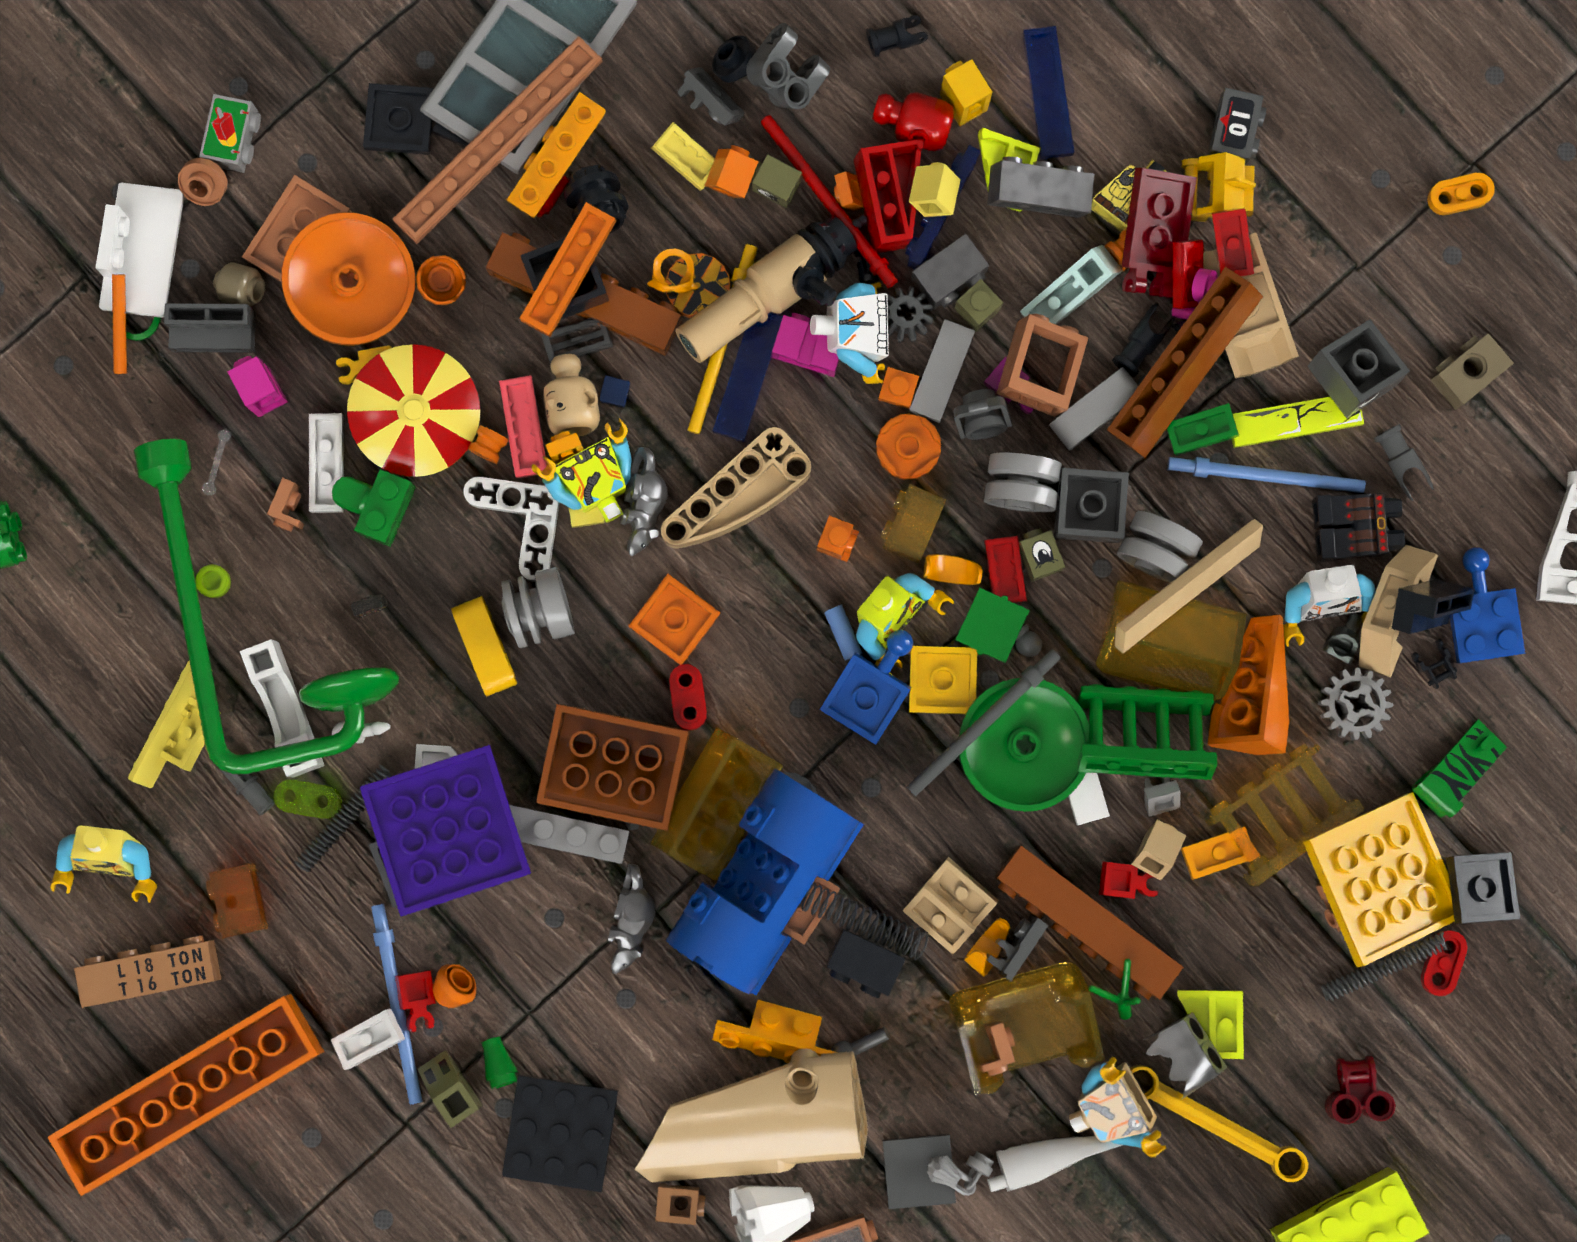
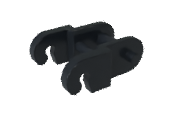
[1411,639,1457,689]

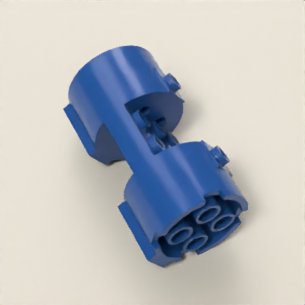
[666,768,864,995]

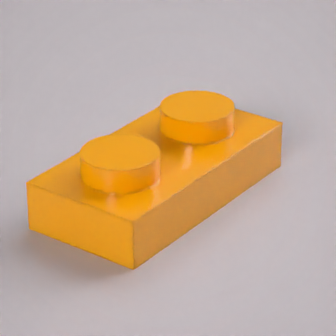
[546,431,584,465]
[1181,827,1256,880]

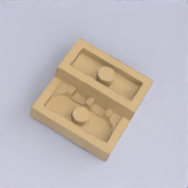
[903,857,999,955]

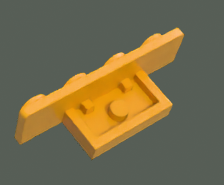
[506,92,606,218]
[712,1000,838,1064]

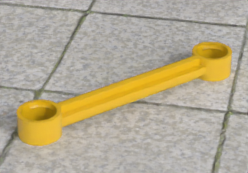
[1130,1065,1308,1182]

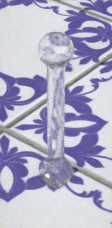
[202,429,231,496]

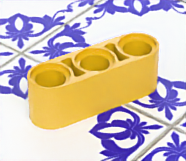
[451,596,518,697]

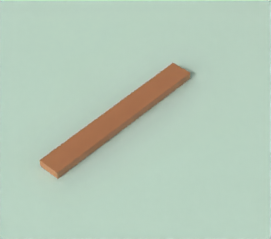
[392,36,602,244]

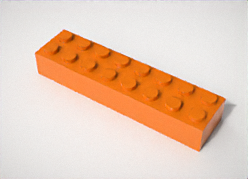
[47,994,325,1196]

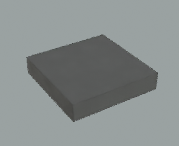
[882,1134,956,1209]

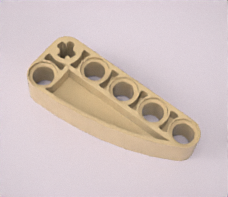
[661,427,811,549]

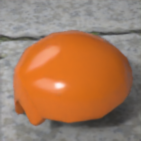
[416,255,466,305]

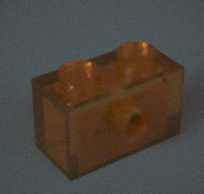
[206,864,268,939]

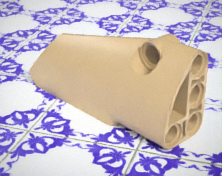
[635,1048,868,1182]

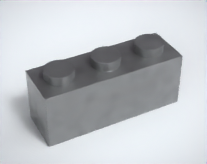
[987,157,1094,218]

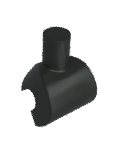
[1322,614,1362,665]

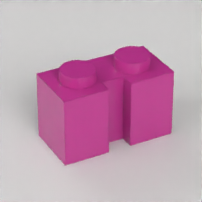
[772,313,840,377]
[227,356,288,417]

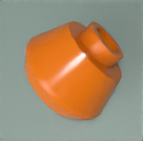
[433,964,477,1008]

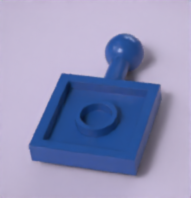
[1450,547,1525,663]
[820,630,913,745]

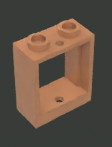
[996,314,1088,417]

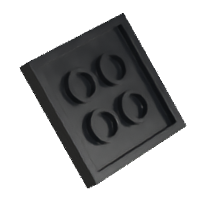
[502,1074,618,1192]

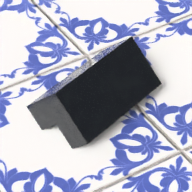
[1391,579,1475,634]

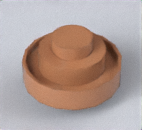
[178,158,228,206]

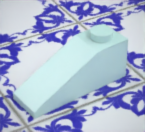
[1020,245,1123,324]

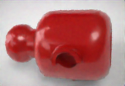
[872,92,955,152]

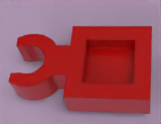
[1099,861,1158,899]
[395,970,436,1032]

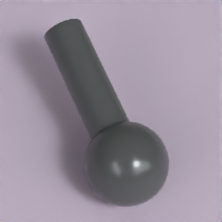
[831,1027,890,1059]

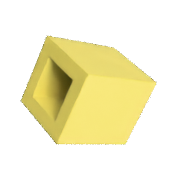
[909,162,961,217]

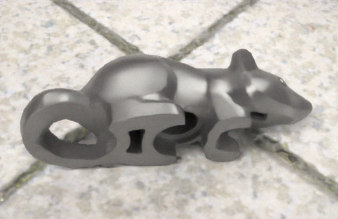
[620,447,668,557]
[607,864,655,974]

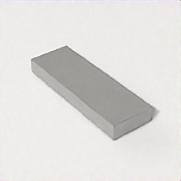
[909,319,975,423]

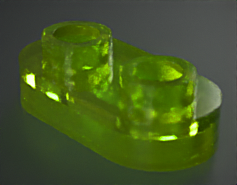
[274,779,342,819]

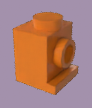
[817,515,859,562]

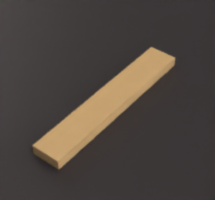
[1115,519,1263,653]

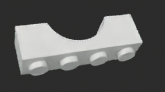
[240,639,325,778]

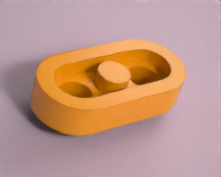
[1427,173,1495,215]

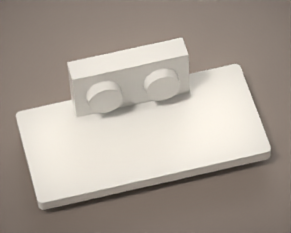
[96,183,184,318]

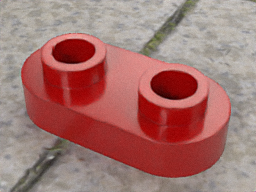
[669,664,707,731]
[1421,930,1468,996]

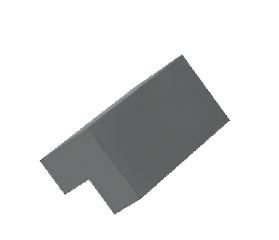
[164,303,256,353]

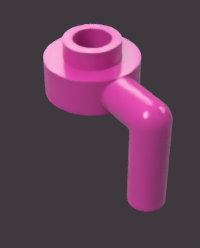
[1172,268,1218,320]

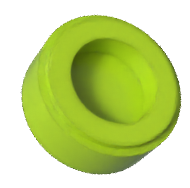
[195,564,231,598]

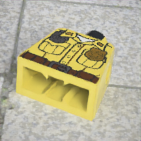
[1091,160,1167,232]

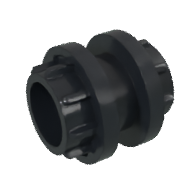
[564,165,629,234]

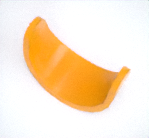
[923,554,982,585]
[964,918,1010,977]

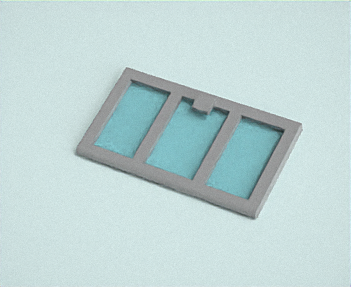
[420,0,637,175]

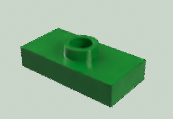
[1167,403,1239,456]

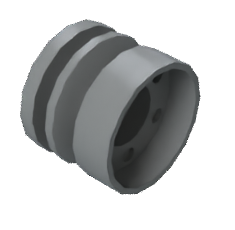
[501,567,575,649]

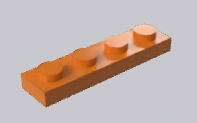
[520,203,616,337]

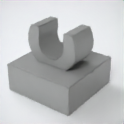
[1144,777,1181,817]

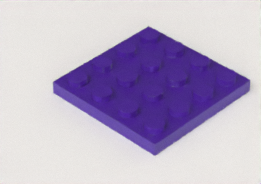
[360,745,531,917]

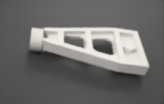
[1536,471,1577,605]

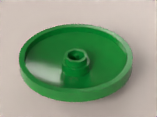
[958,678,1090,811]

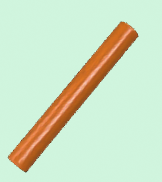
[112,274,127,374]

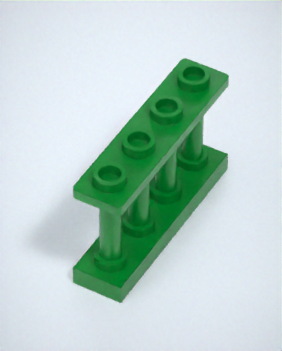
[1077,684,1217,780]

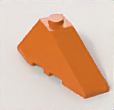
[1207,615,1289,755]

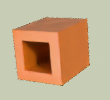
[705,145,758,198]

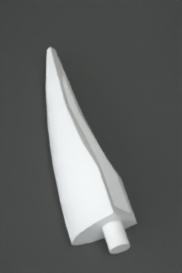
[987,1136,1123,1192]

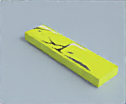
[1232,397,1364,448]

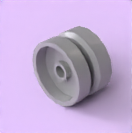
[984,452,1062,512]
[1116,511,1203,583]

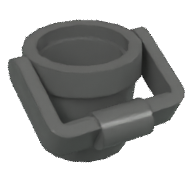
[953,389,1012,440]

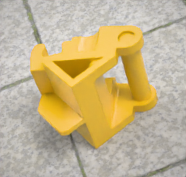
[1182,152,1256,222]

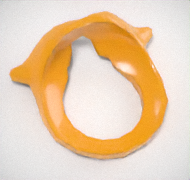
[647,248,698,293]

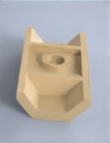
[1204,232,1299,378]

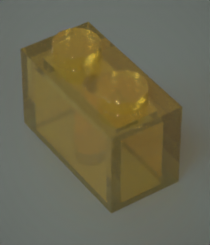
[880,484,946,564]

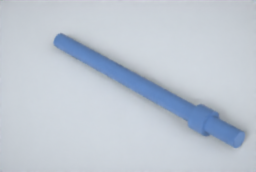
[1167,457,1366,493]
[371,904,423,1105]

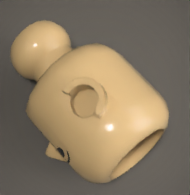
[544,354,600,437]

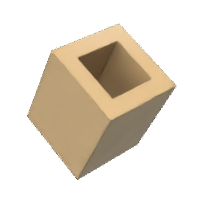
[1132,819,1186,881]

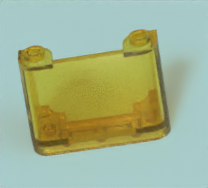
[949,962,1105,1095]

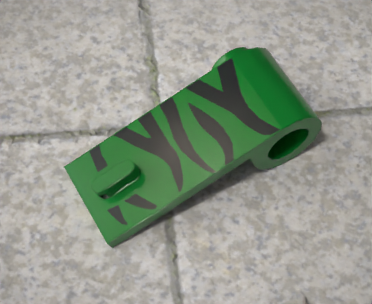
[1411,719,1507,818]

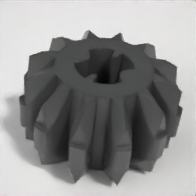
[887,287,933,343]

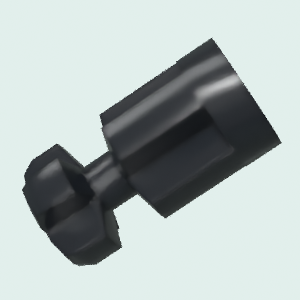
[855,249,879,285]

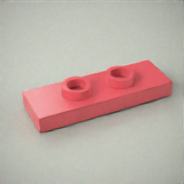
[499,375,547,479]

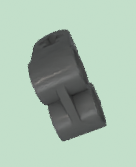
[746,23,830,109]

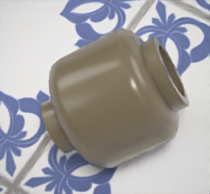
[213,262,265,307]

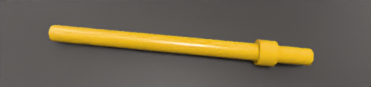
[687,244,758,434]

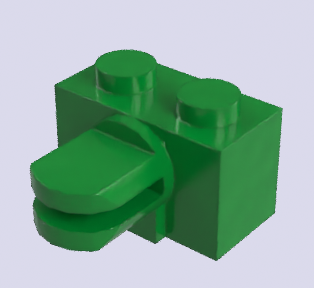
[332,469,416,547]

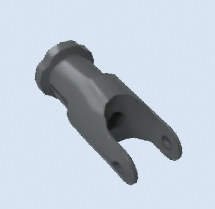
[1373,424,1434,501]

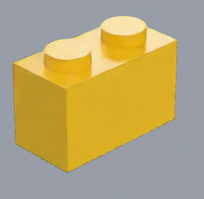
[940,59,992,127]

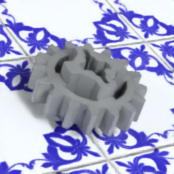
[1318,668,1393,740]

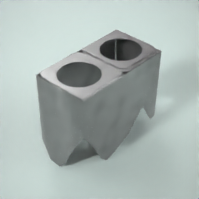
[1143,1012,1227,1100]

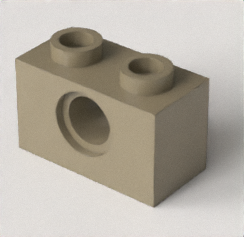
[1431,333,1514,410]

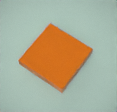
[628,574,721,665]

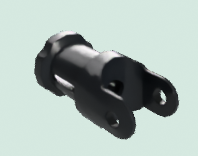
[866,15,928,57]

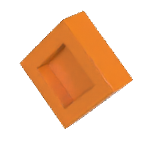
[834,171,864,211]
[878,367,919,409]

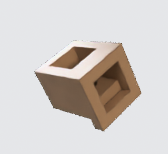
[655,1183,706,1225]

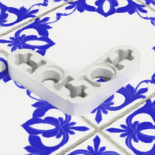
[464,477,559,582]

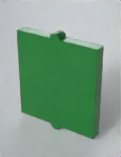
[955,588,1030,663]

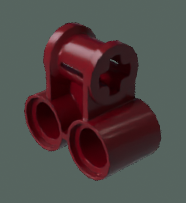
[1325,1055,1396,1124]

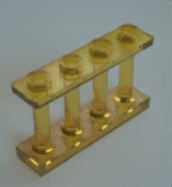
[1205,743,1365,887]

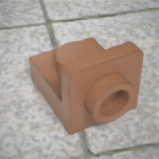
[267,478,304,532]

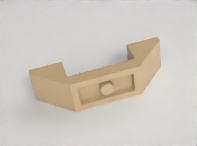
[1359,545,1438,678]

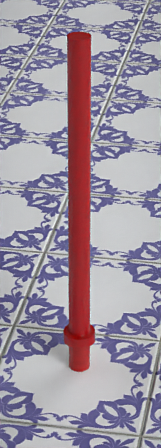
[761,115,898,288]

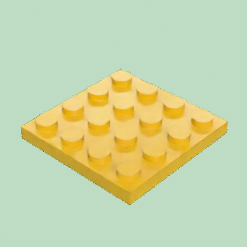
[1303,792,1455,968]

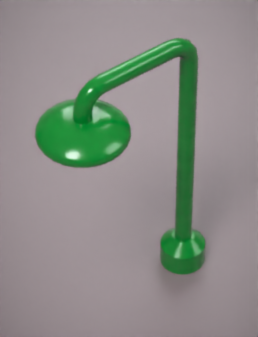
[134,439,399,774]

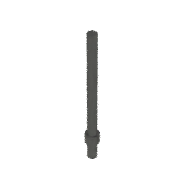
[907,649,1061,797]

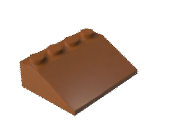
[536,704,690,831]

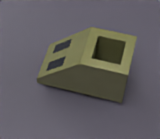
[418,1050,483,1128]

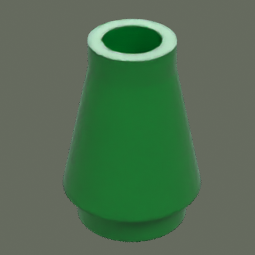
[482,1036,518,1089]

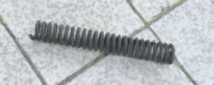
[294,765,392,872]
[1321,931,1447,1001]

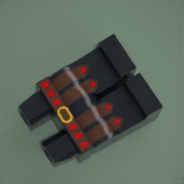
[1312,493,1405,562]

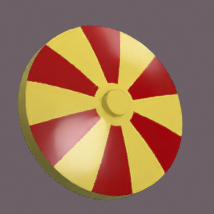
[347,344,480,477]

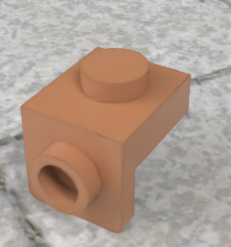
[976,1022,1015,1076]

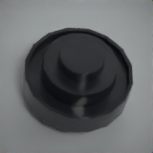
[712,35,756,83]

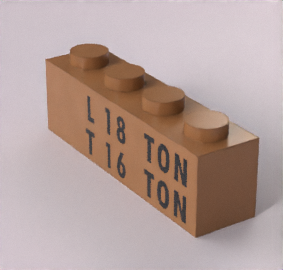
[74,935,221,1008]

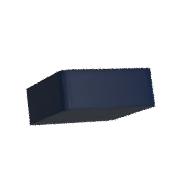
[599,376,631,408]

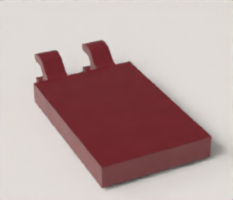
[1121,168,1197,298]

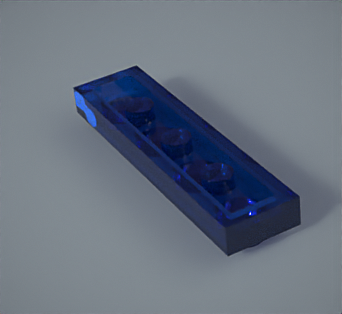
[1023,26,1074,160]
[905,145,981,270]
[713,312,783,442]

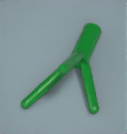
[1088,958,1141,1020]

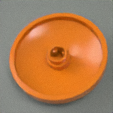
[281,212,415,346]

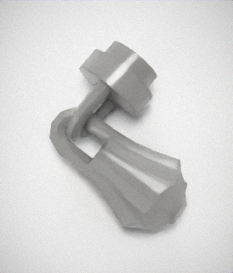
[927,1151,994,1196]

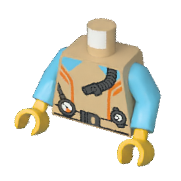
[1069,1057,1166,1157]

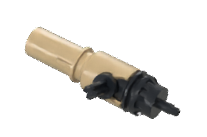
[676,214,868,363]

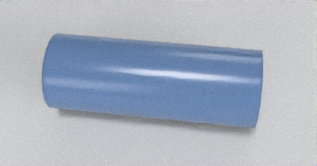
[824,605,863,661]

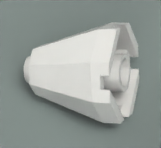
[729,1185,814,1242]

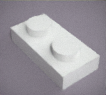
[331,1009,405,1070]

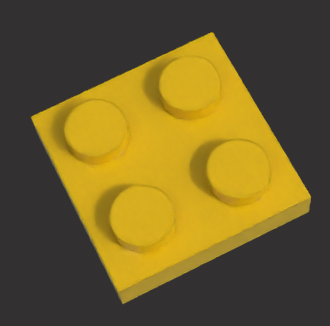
[909,646,977,714]

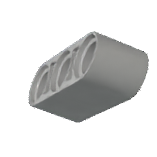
[1049,367,1138,451]

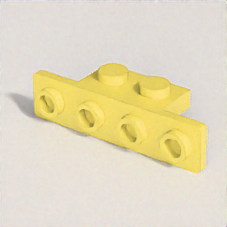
[128,661,221,788]

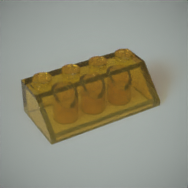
[650,727,783,881]

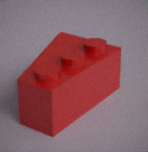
[853,138,924,253]

